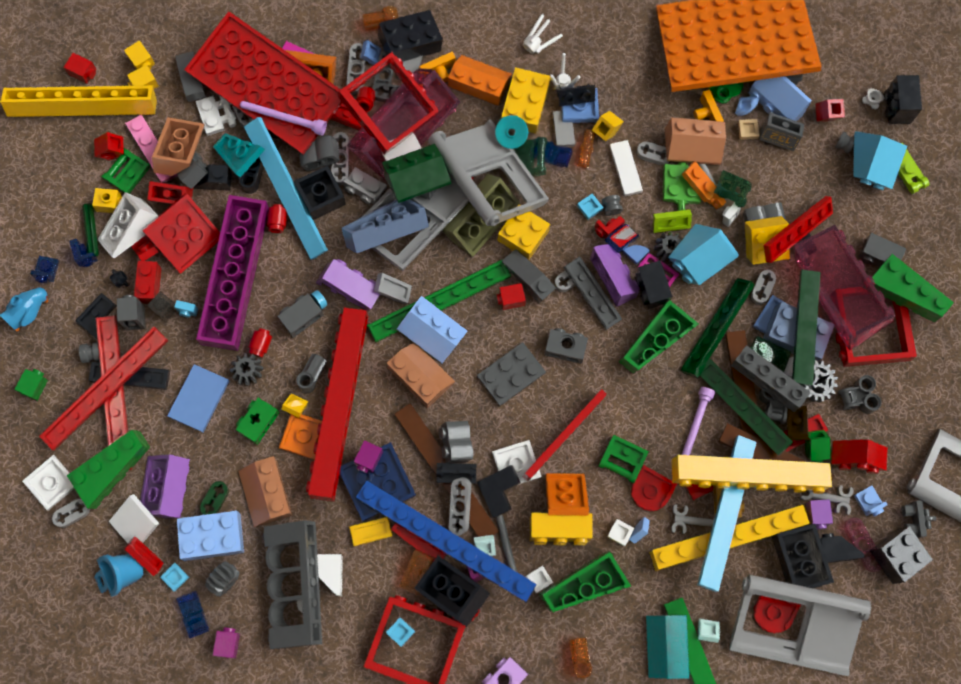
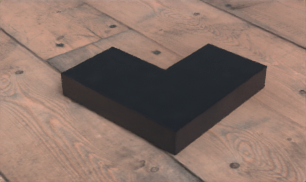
[75,293,116,340]
[477,465,521,518]

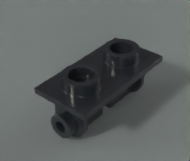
[557,84,595,106]
[437,463,477,484]

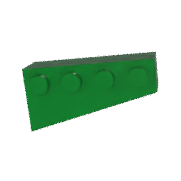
[863,254,954,323]
[618,300,699,373]
[67,430,150,509]
[539,551,631,612]

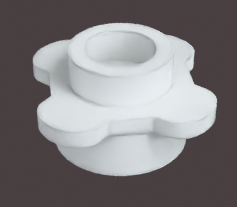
[862,89,884,109]

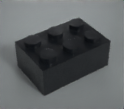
[378,10,443,62]
[772,524,834,588]
[414,556,490,627]

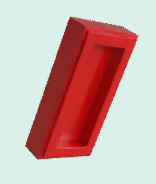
[124,536,163,576]

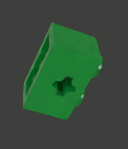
[236,397,280,445]

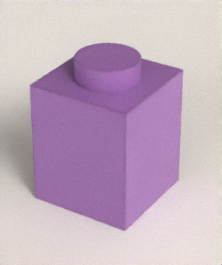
[806,500,833,530]

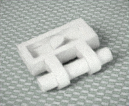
[196,96,237,136]

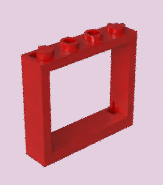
[338,52,439,155]
[830,287,917,367]
[364,595,465,684]

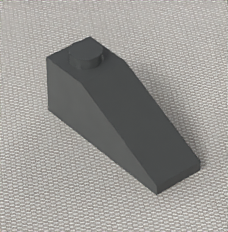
[501,249,556,304]

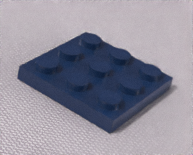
[340,442,416,522]

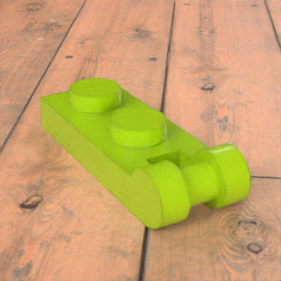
[898,142,930,194]

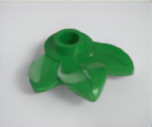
[708,82,743,104]

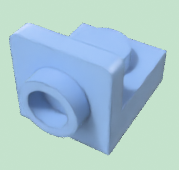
[854,486,888,516]

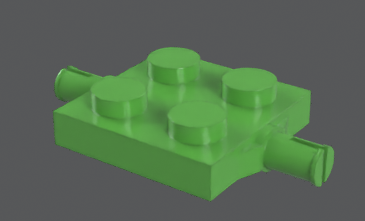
[663,162,701,211]

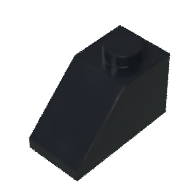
[193,164,232,191]
[820,533,865,563]

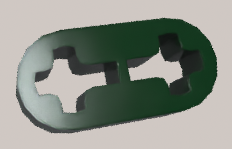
[200,481,229,515]

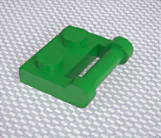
[101,148,151,194]
[598,434,649,483]

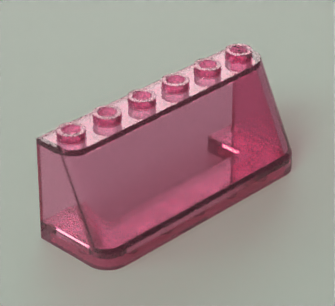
[347,68,460,181]
[793,225,895,350]

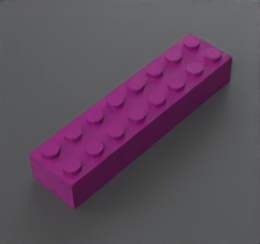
[196,195,269,351]

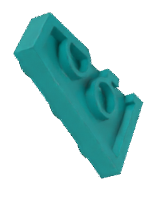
[213,133,265,177]

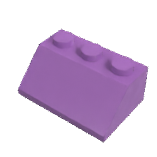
[590,244,639,307]
[140,455,190,518]

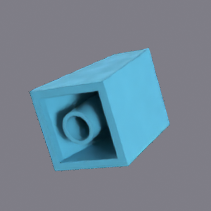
[853,131,907,190]
[668,224,739,285]

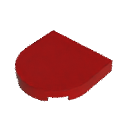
[631,465,677,511]
[754,595,801,633]

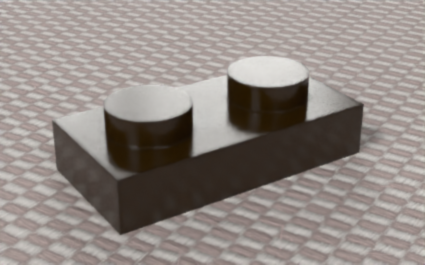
[787,406,809,441]

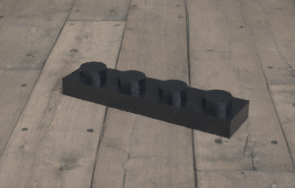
[88,362,170,390]

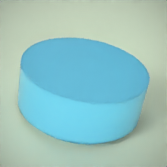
[310,290,327,310]

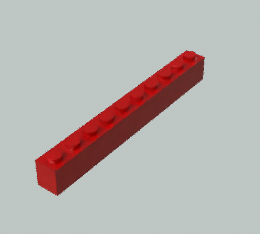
[306,307,369,502]

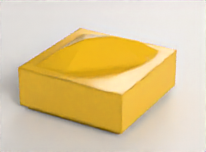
[281,393,308,418]

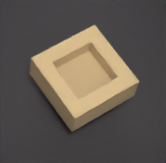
[738,119,759,140]

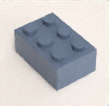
[762,302,835,361]

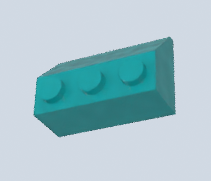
[646,615,690,679]

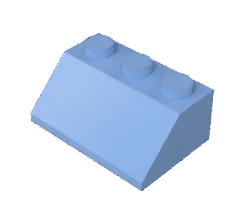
[749,76,812,121]
[397,296,467,364]

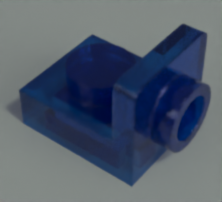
[69,238,98,267]
[30,256,59,284]

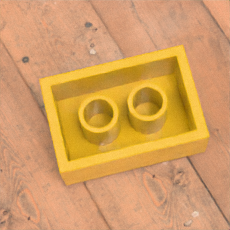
[501,67,550,134]
[530,513,593,546]

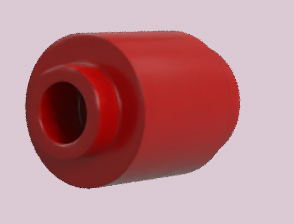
[356,86,376,113]
[267,204,287,234]
[248,328,272,358]

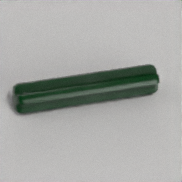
[82,203,99,258]

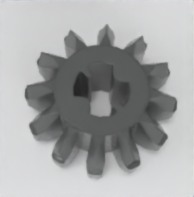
[654,231,684,264]
[230,353,264,386]
[205,561,239,597]

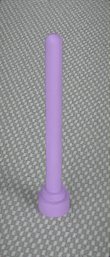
[240,101,327,136]
[682,387,715,455]

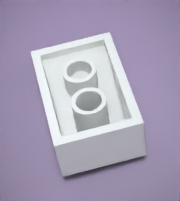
[98,192,158,258]

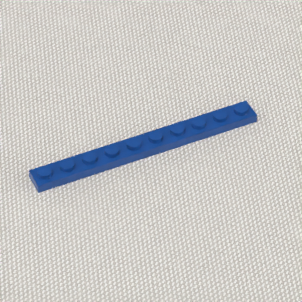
[356,480,537,602]

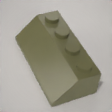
[442,174,520,257]

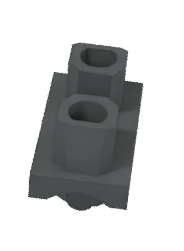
[901,500,936,538]

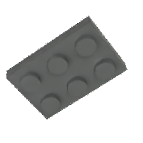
[477,342,546,407]

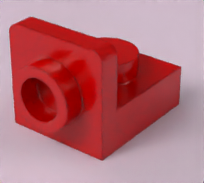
[595,216,625,240]
[131,235,158,261]

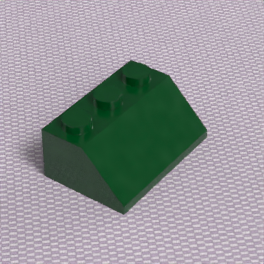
[382,144,451,203]

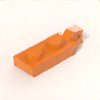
[682,161,726,210]

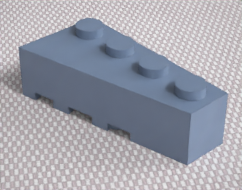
[342,199,429,253]

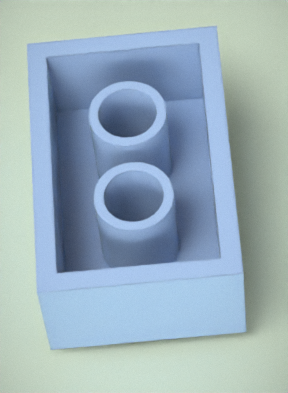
[177,511,244,561]

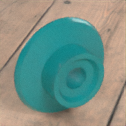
[495,115,528,149]

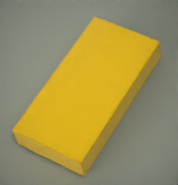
[349,517,393,547]

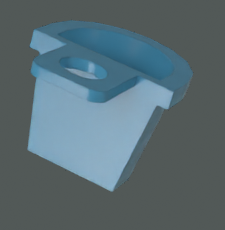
[95,554,143,597]

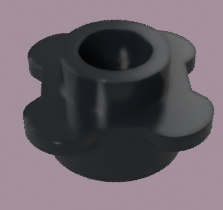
[110,269,129,288]

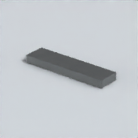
[563,256,622,330]

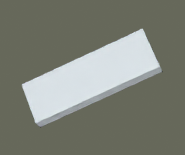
[609,140,643,197]

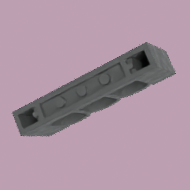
[263,520,322,649]

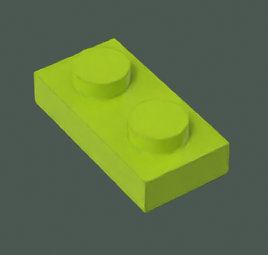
[653,209,692,233]

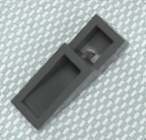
[175,51,206,102]

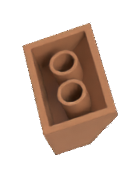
[152,117,204,176]
[665,117,726,165]
[387,343,455,408]
[239,456,292,528]

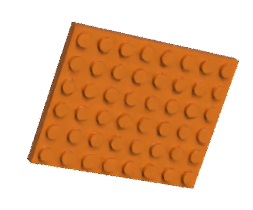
[656,0,822,92]

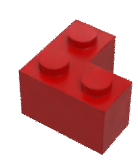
[831,439,888,474]

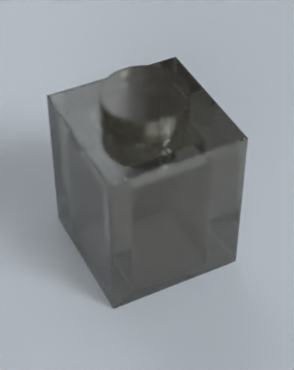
[147,291,177,323]

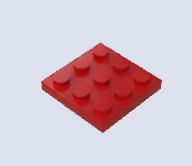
[142,193,220,274]

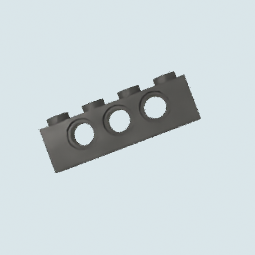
[731,345,811,413]

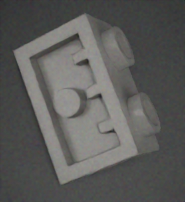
[343,167,387,204]

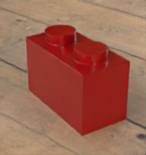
[147,181,193,204]
[134,261,162,305]

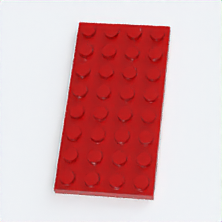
[184,11,342,155]

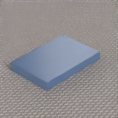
[168,364,230,433]

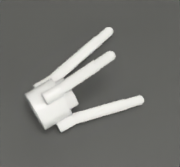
[523,14,562,54]
[550,53,580,90]

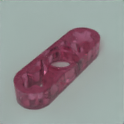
[844,518,882,572]

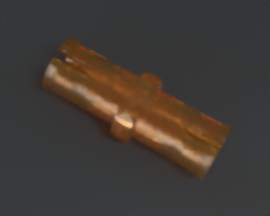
[577,129,596,168]

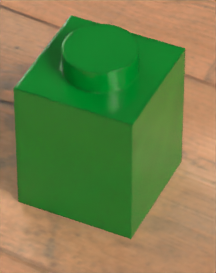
[14,369,48,401]
[805,430,830,462]

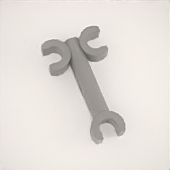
[800,485,854,515]
[671,504,715,534]

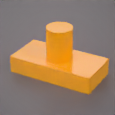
[420,51,456,83]
[694,89,724,122]

